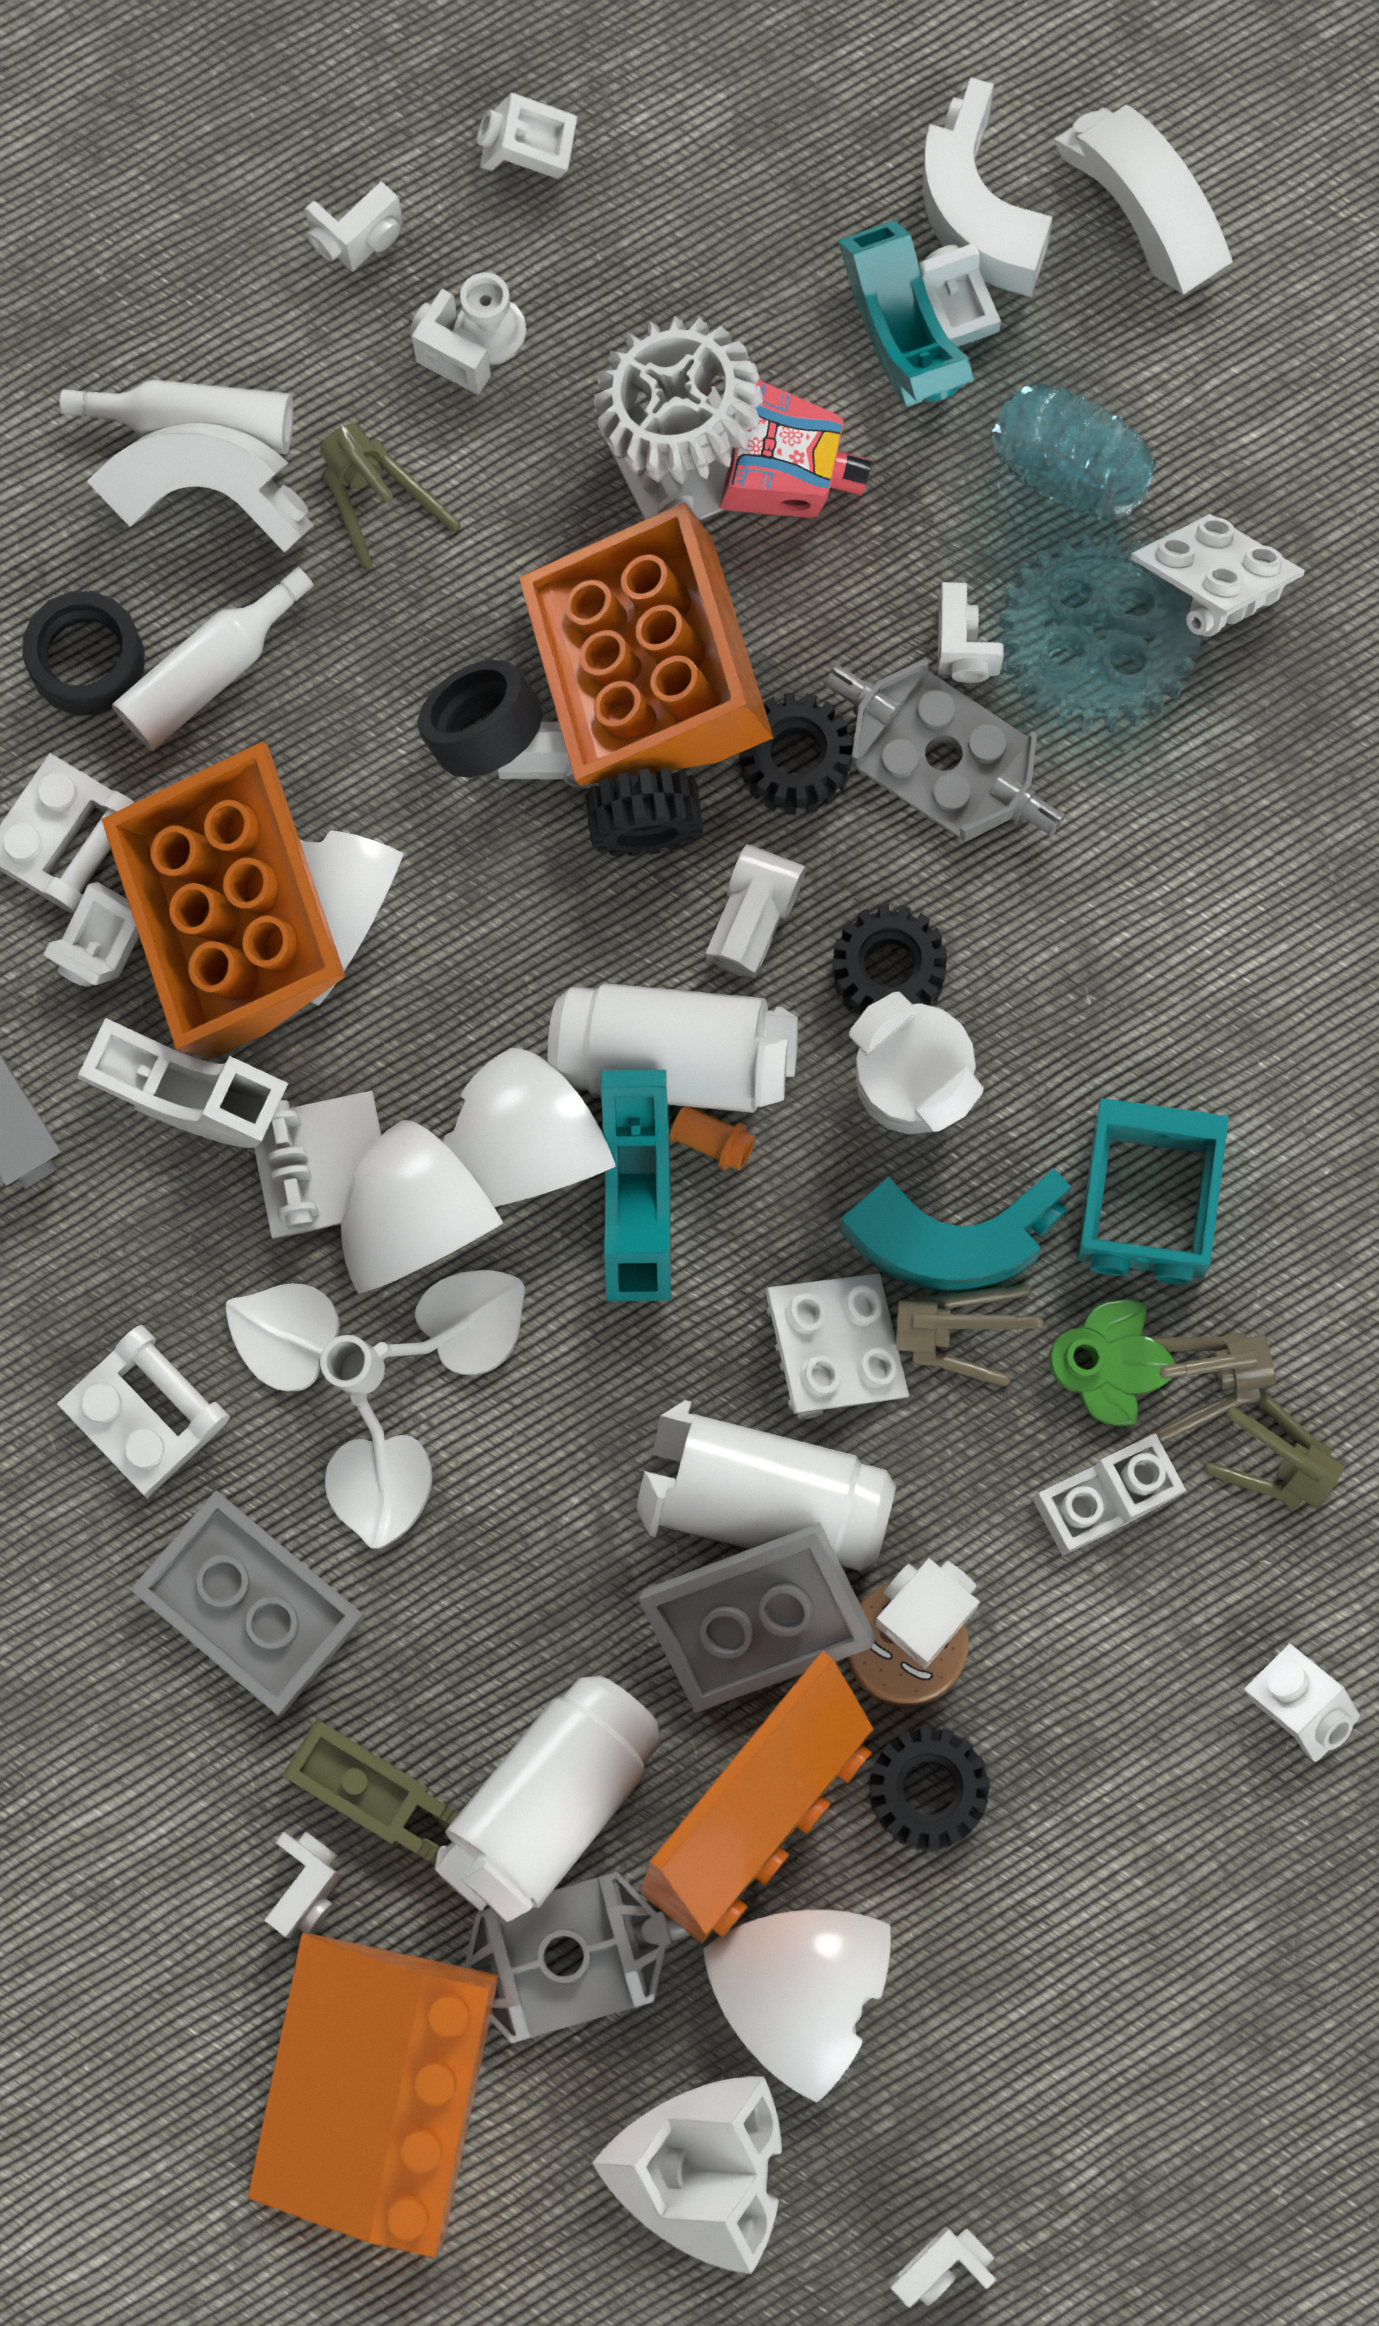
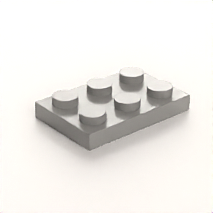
[130,1490,366,1718]
[639,1523,876,1713]

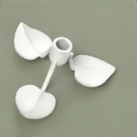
[226,1270,525,1549]

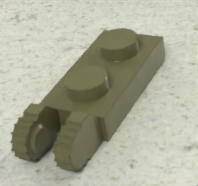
[281,1719,460,1865]

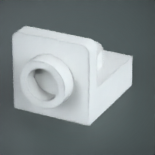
[477,92,577,179]
[410,289,491,395]
[938,582,1004,683]
[888,2226,996,2308]

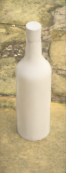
[59,380,293,455]
[112,567,314,751]

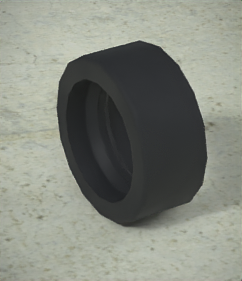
[22,591,145,716]
[417,659,543,778]

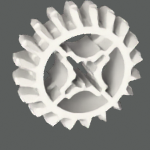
[594,316,763,485]

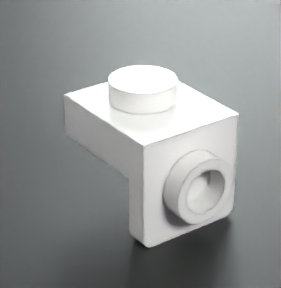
[305,181,404,272]
[919,243,1001,347]
[44,882,139,987]
[1244,1643,1360,1762]
[264,1831,343,1940]

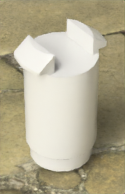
[548,983,798,1113]
[849,992,984,1134]
[636,1400,896,1571]
[435,1676,660,1922]

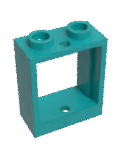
[1077,1098,1229,1285]

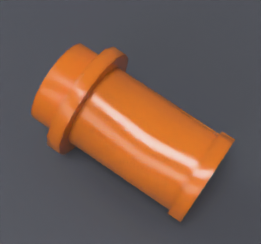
[670,1106,756,1171]

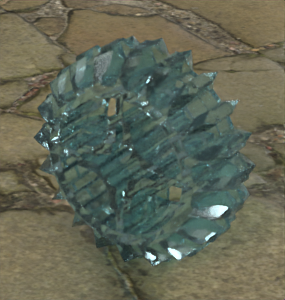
[991,383,1156,521]

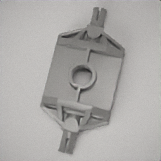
[824,659,1066,842]
[464,1872,690,2044]

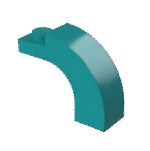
[838,220,974,407]
[601,1069,671,1302]
[840,1168,1071,1292]

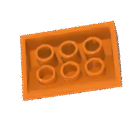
[519,502,773,786]
[101,742,346,1059]
[640,1651,873,1944]
[248,1932,499,2258]

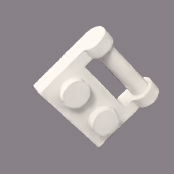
[0,753,135,914]
[57,1325,230,1499]

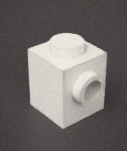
[875,1558,980,1669]

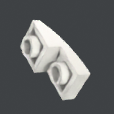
[1032,1433,1186,1556]

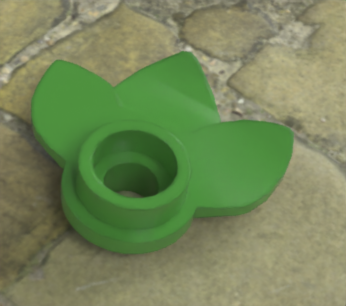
[1049,1299,1176,1427]

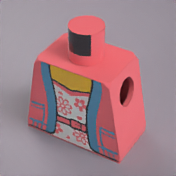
[719,380,871,518]

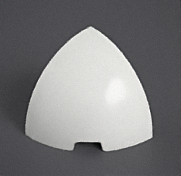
[300,831,404,1006]
[443,1048,616,1207]
[341,1120,503,1294]
[703,1910,891,2103]
[592,2076,782,2274]

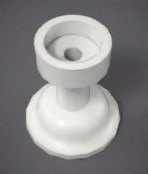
[454,272,527,365]

